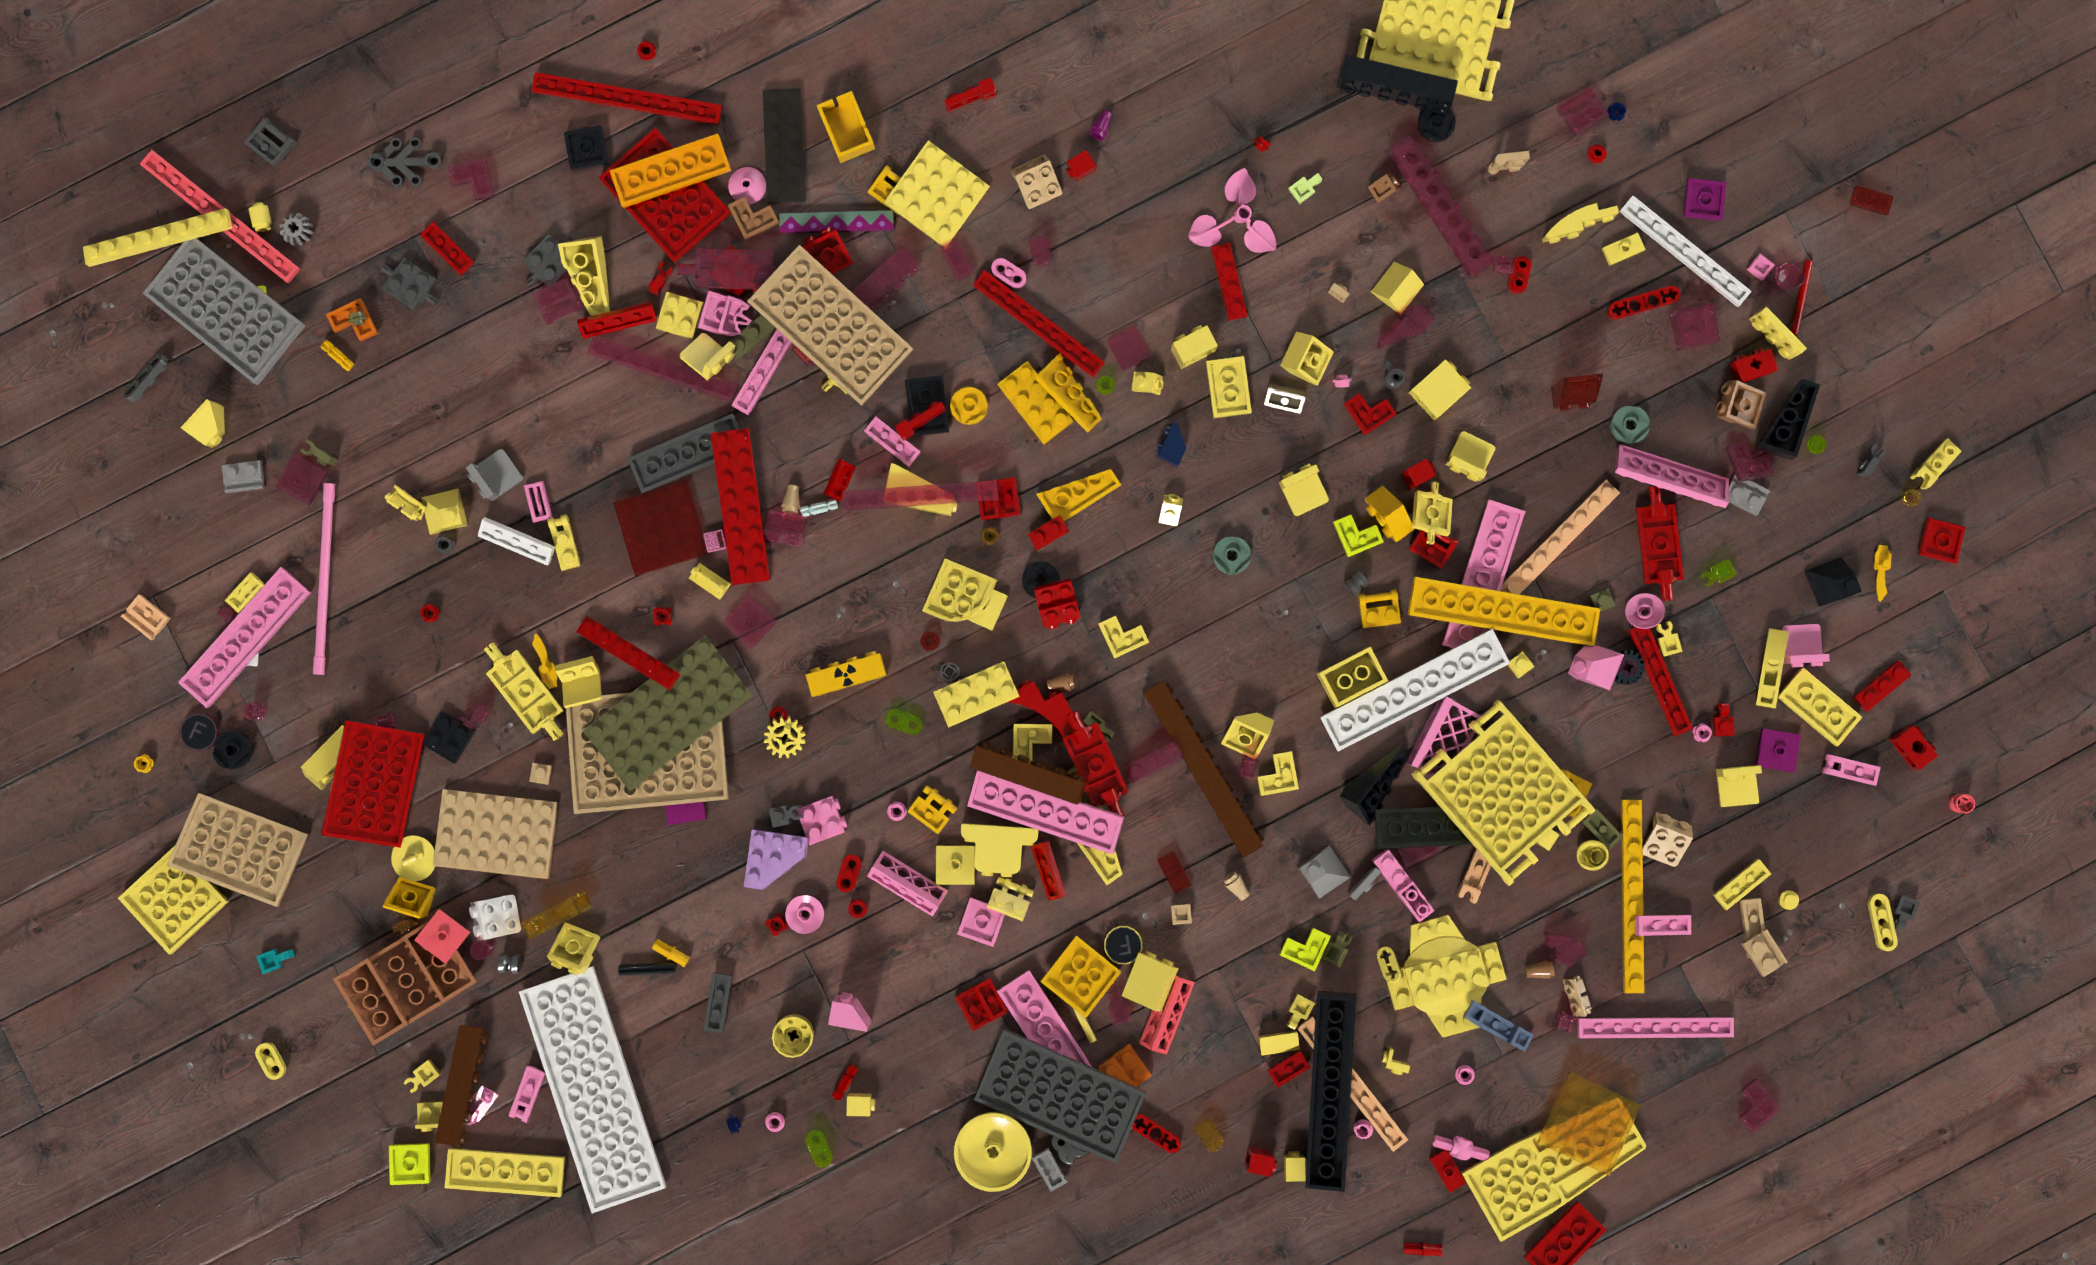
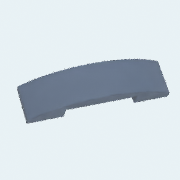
[1463,1000,1534,1052]

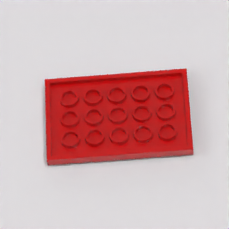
[598,128,732,263]
[321,720,425,848]

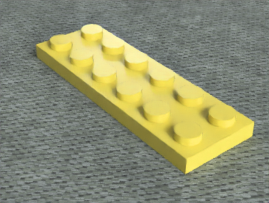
[445,1148,565,1197]

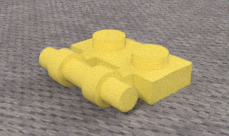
[987,877,1034,921]

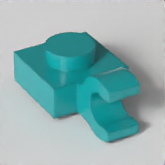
[256,949,295,974]

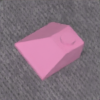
[1568,645,1624,691]

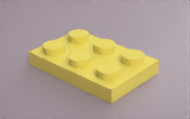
[1749,307,1807,360]
[1206,356,1252,419]

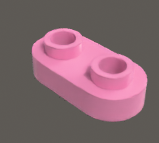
[991,258,1026,289]

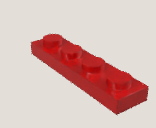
[1211,242,1248,321]
[577,301,657,339]

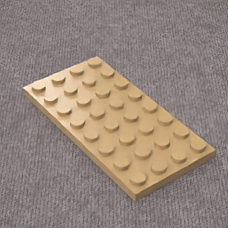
[747,245,913,406]

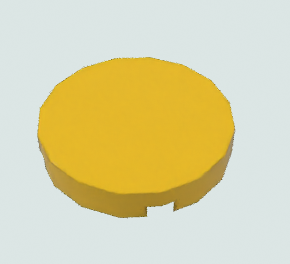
[950,386,988,425]

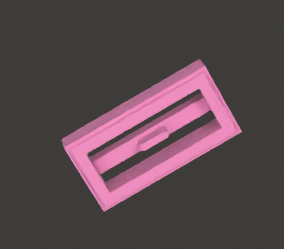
[524,481,553,523]

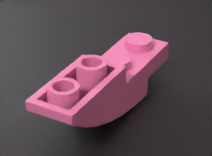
[1372,849,1435,922]

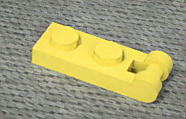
[547,514,581,571]

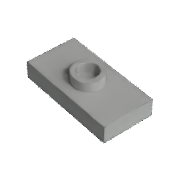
[1348,866,1381,900]
[1031,1147,1067,1192]

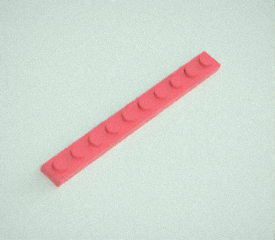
[140,150,301,284]

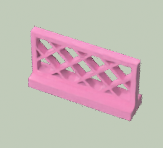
[1406,696,1481,777]

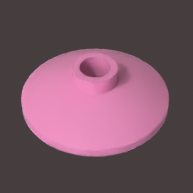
[728,167,766,205]
[1625,593,1665,629]
[785,895,824,934]

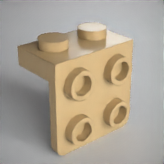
[1643,812,1693,867]

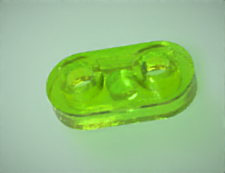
[885,709,923,735]
[805,1129,833,1168]

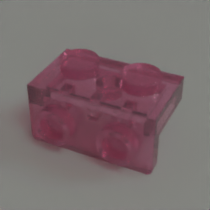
[764,511,807,546]

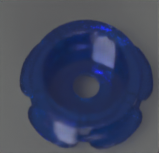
[1607,102,1626,121]
[726,1115,741,1134]

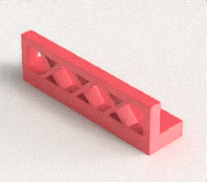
[1139,975,1195,1055]

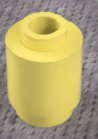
[248,202,272,232]

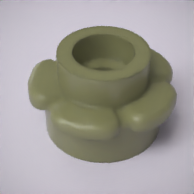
[348,311,367,326]

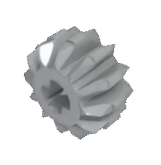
[279,213,313,246]

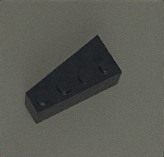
[1755,379,1821,460]

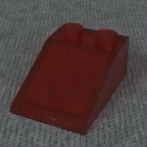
[1551,373,1603,411]

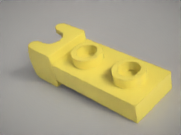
[1910,438,1962,489]

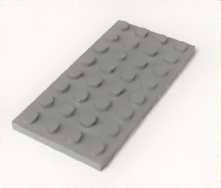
[143,238,306,385]

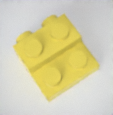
[547,922,600,976]

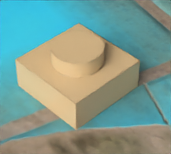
[1328,283,1350,303]
[529,763,553,785]
[1171,903,1192,925]

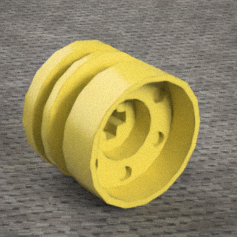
[772,1014,814,1058]

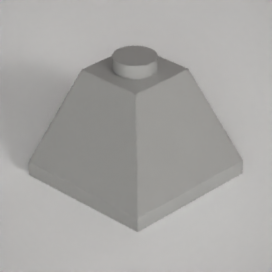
[1298,845,1351,899]

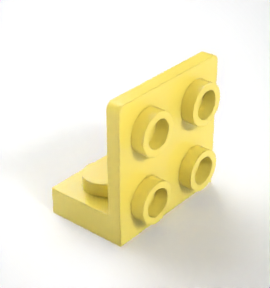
[555,656,602,708]
[1716,765,1762,807]

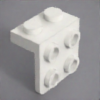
[469,894,521,940]

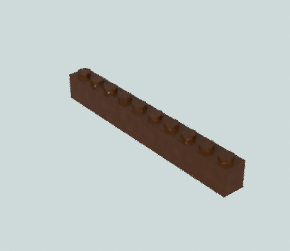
[1143,681,1264,858]

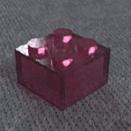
[1669,303,1721,351]

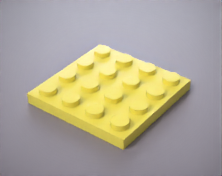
[884,140,990,249]
[118,846,230,955]

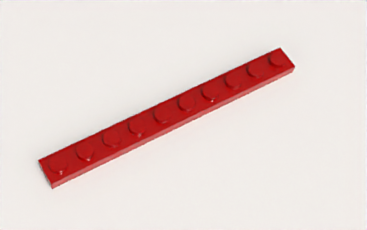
[531,72,723,125]

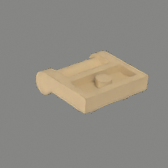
[1488,151,1530,175]

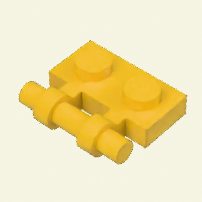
[907,785,957,834]

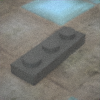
[703,972,733,1034]

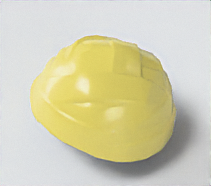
[1577,840,1609,871]

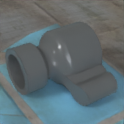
[1383,361,1405,390]

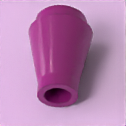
[1090,110,1112,141]

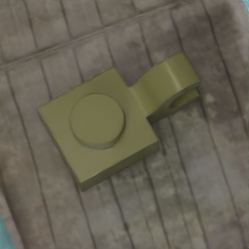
[300,440,338,466]
[1083,711,1115,743]
[1322,931,1352,967]

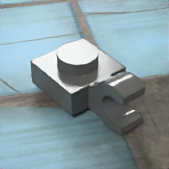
[1857,444,1886,478]
[1893,894,1920,930]

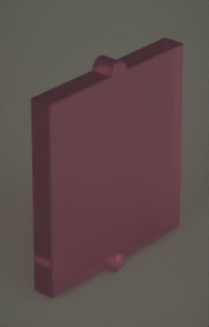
[1107,327,1150,371]

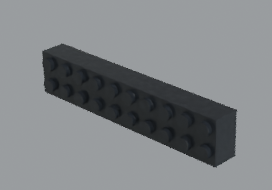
[1305,990,1357,1192]

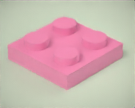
[957,897,1005,947]

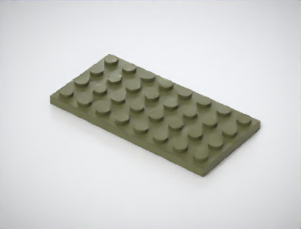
[583,635,753,791]

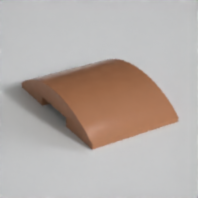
[333,920,477,1046]

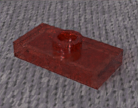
[1157,851,1192,894]

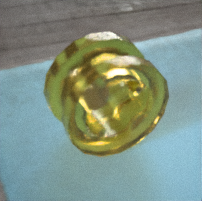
[1901,489,1921,506]

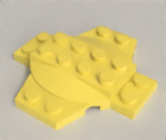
[1386,915,1507,1038]

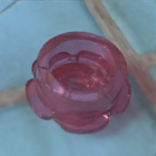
[217,606,235,623]

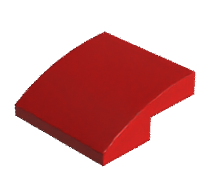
[976,477,1021,521]
[954,978,1008,1031]

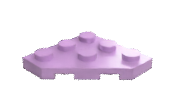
[744,829,809,890]

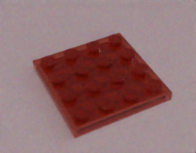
[613,481,709,576]

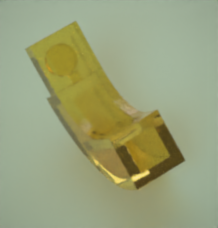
[520,890,593,940]

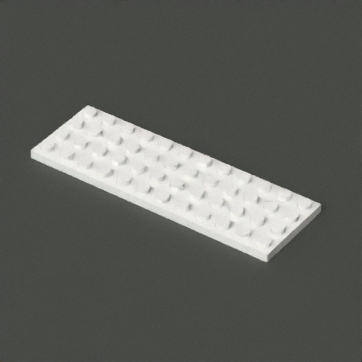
[519,966,667,1213]

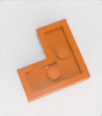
[326,298,379,342]

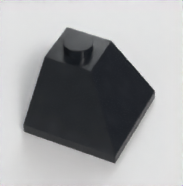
[1805,557,1862,607]

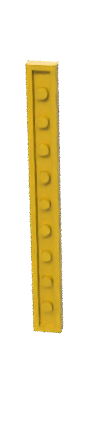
[1621,800,1644,993]

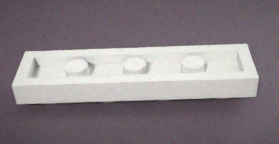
[478,517,555,566]

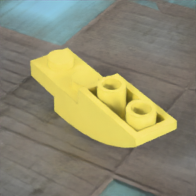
[1542,203,1619,244]
[1756,628,1789,708]

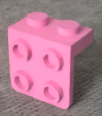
[1781,624,1830,667]

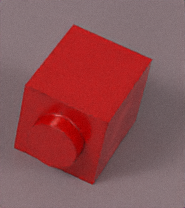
[1066,150,1096,182]

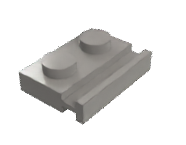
[221,460,265,494]
[1729,473,1770,516]

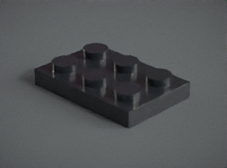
[905,375,950,437]

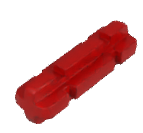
[832,1064,858,1101]

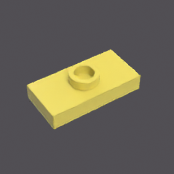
[1602,233,1646,266]
[224,572,265,613]

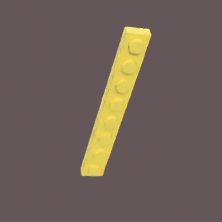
[83,208,232,267]

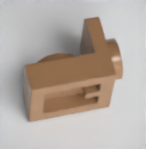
[1368,174,1401,203]

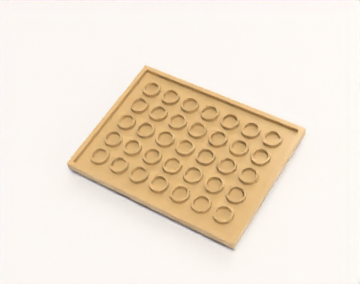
[566,692,729,814]

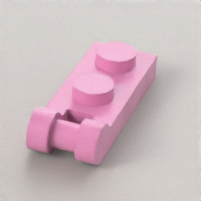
[1822,754,1881,786]
[509,1065,546,1123]

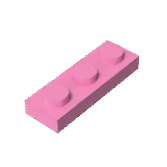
[864,416,921,467]
[1635,915,1691,936]

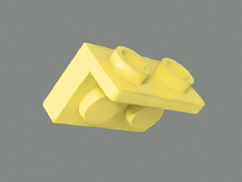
[415,1101,443,1132]

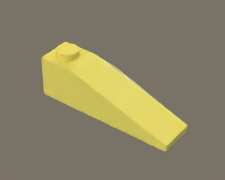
[558,236,610,316]

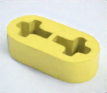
[1377,947,1402,984]

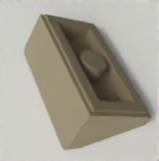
[1264,383,1306,414]

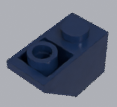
[1155,422,1187,468]

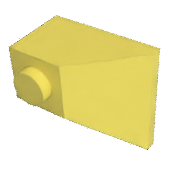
[181,399,225,448]
[421,489,468,535]
[1221,713,1275,760]

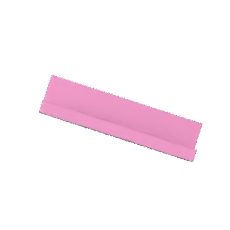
[867,851,948,917]

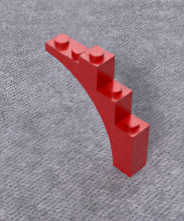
[1008,679,1076,737]

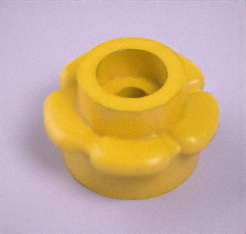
[134,754,154,773]

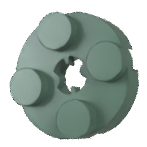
[1609,406,1650,445]
[1212,537,1251,575]

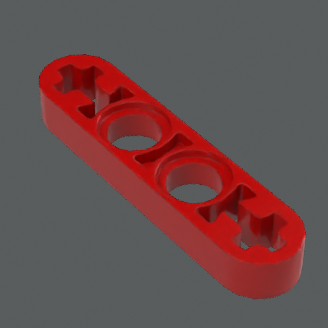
[1607,286,1681,320]

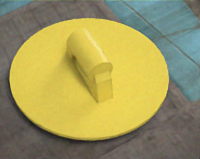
[391,835,435,882]

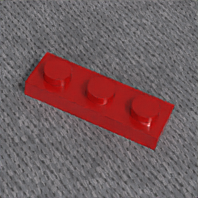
[420,222,475,276]
[1853,660,1911,711]
[1031,841,1067,901]

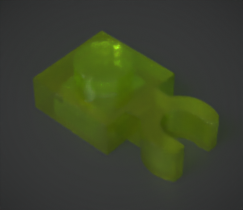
[1699,558,1737,587]

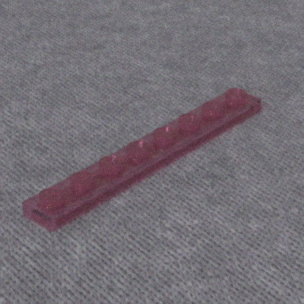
[587,336,739,403]
[843,480,998,511]

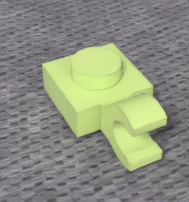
[1288,173,1322,204]

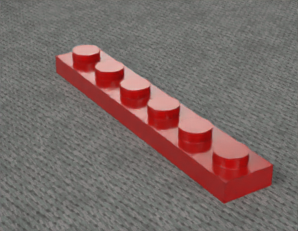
[576,616,681,691]
[1628,627,1693,736]

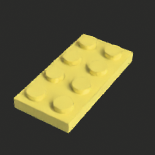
[933,661,1020,728]
[1778,667,1862,746]

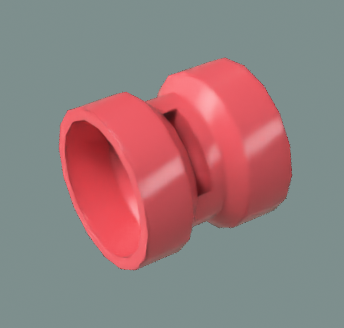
[1948,794,1975,813]

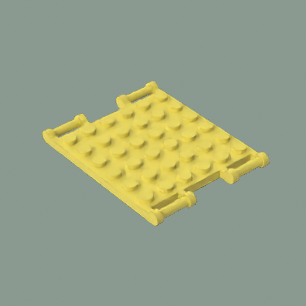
[1356,0,1515,101]
[1412,700,1595,886]

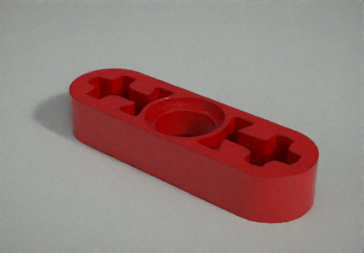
[1132,1113,1181,1153]

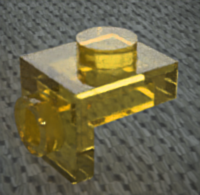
[1194,1118,1225,1152]

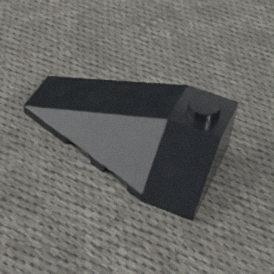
[1340,745,1408,826]

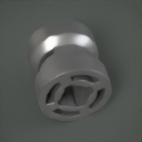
[1343,570,1370,597]
[940,662,960,682]
[498,954,522,974]

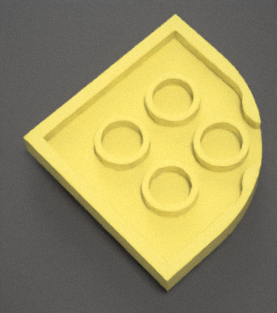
[922,559,997,622]

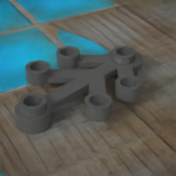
[368,137,442,188]

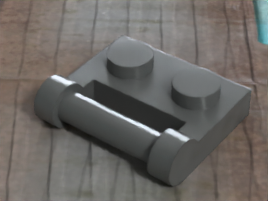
[244,117,297,168]

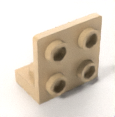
[1010,154,1062,209]

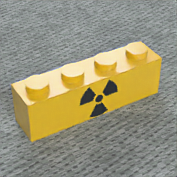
[806,651,887,697]

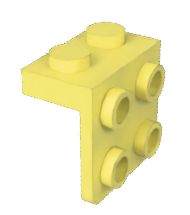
[680,333,735,381]
[1445,431,1495,482]
[1279,464,1329,516]

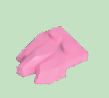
[697,291,752,336]

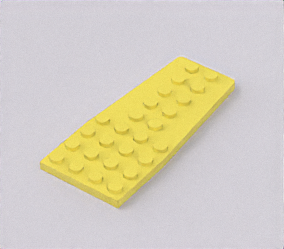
[1461,1096,1646,1242]

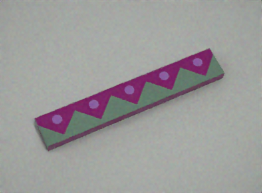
[779,210,894,234]

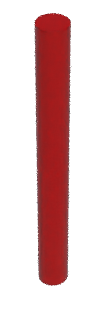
[1791,260,1813,336]

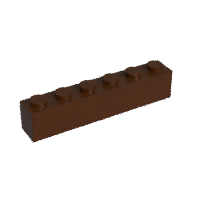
[970,742,1088,805]
[434,1025,488,1147]

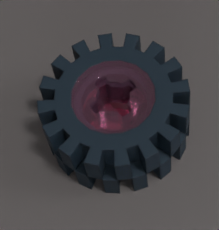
[1614,650,1645,685]

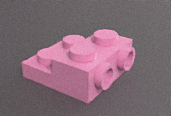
[796,796,848,845]

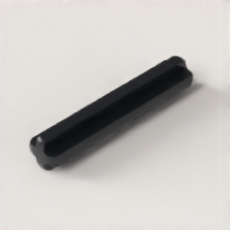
[618,962,676,976]

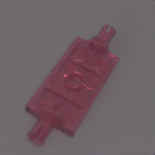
[676,249,779,289]

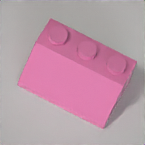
[828,992,872,1032]

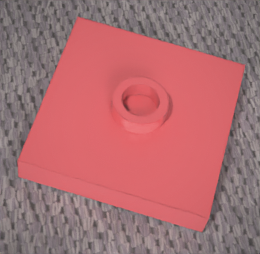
[414,909,471,964]

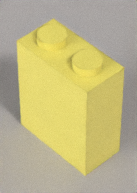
[1409,360,1471,421]
[1122,951,1179,1012]

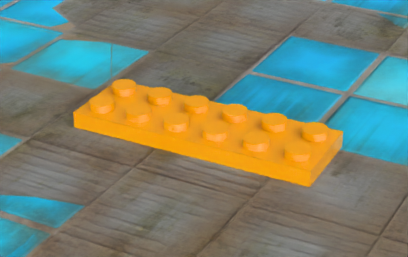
[610,134,731,208]

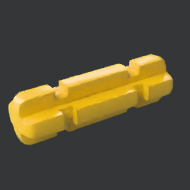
[320,340,354,371]

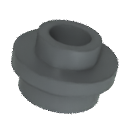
[435,535,455,554]

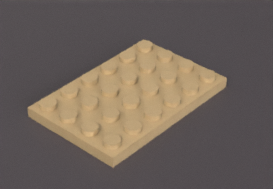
[433,789,559,879]
[167,793,309,907]

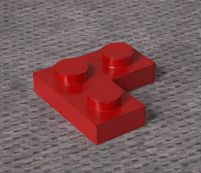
[1343,393,1397,436]

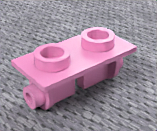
[467,1086,499,1125]

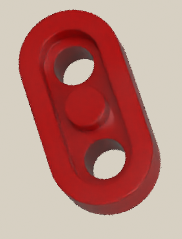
[1507,256,1532,294]
[836,854,862,892]

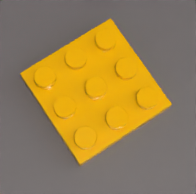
[1040,936,1121,1018]

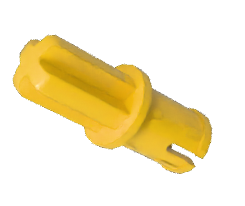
[652,939,690,967]

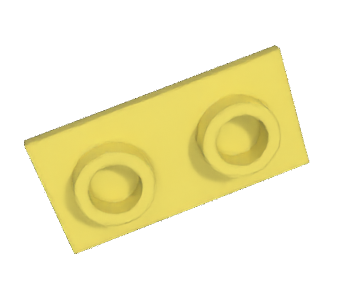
[385,485,426,521]
[689,563,731,600]

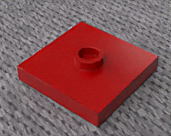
[1917,517,1966,564]

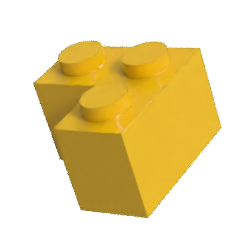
[1365,486,1415,542]

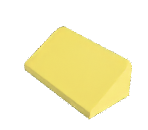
[1258,1030,1300,1056]

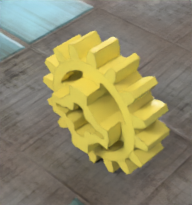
[764,716,806,758]

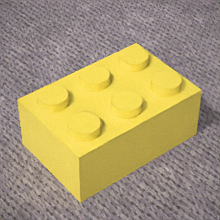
[1317,647,1388,708]

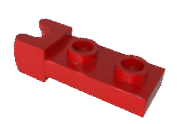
[944,77,997,112]
[895,402,946,441]

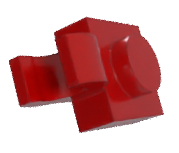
[649,261,674,297]
[1713,703,1734,736]

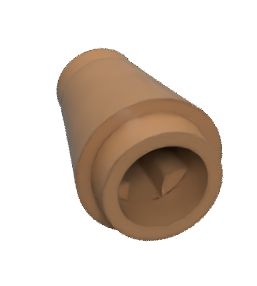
[1047,672,1076,691]
[1525,960,1555,979]

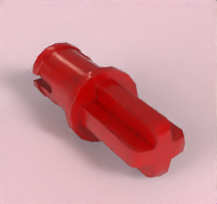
[1403,1241,1443,1257]

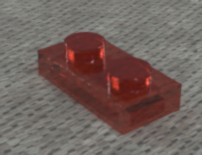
[1850,186,1894,216]

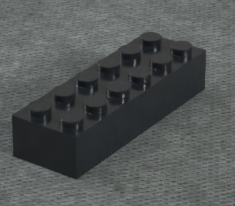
[1336,55,1458,114]

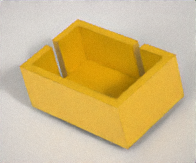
[816,91,875,163]

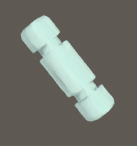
[800,499,838,517]

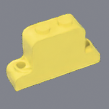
[961,823,1038,877]

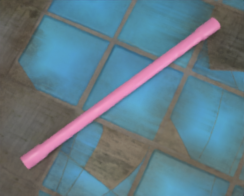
[313,483,336,675]

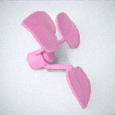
[1188,168,1276,253]

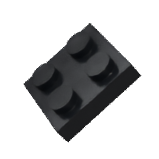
[564,125,609,171]
[422,711,476,764]

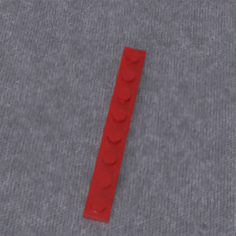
[973,270,1105,379]

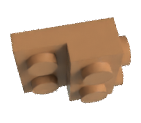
[1715,380,1766,429]

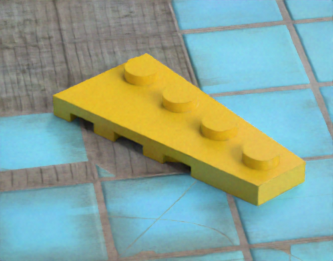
[1035,353,1102,433]
[1036,469,1121,522]

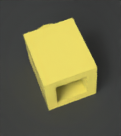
[847,1093,875,1116]
[1284,1151,1306,1182]

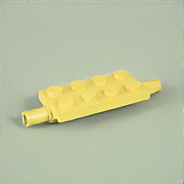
[484,643,565,741]

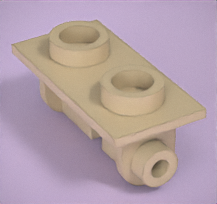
[1563,975,1592,1017]

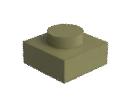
[1589,588,1615,612]

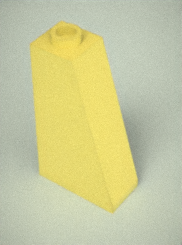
[883,463,958,516]

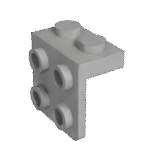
[465,449,523,501]

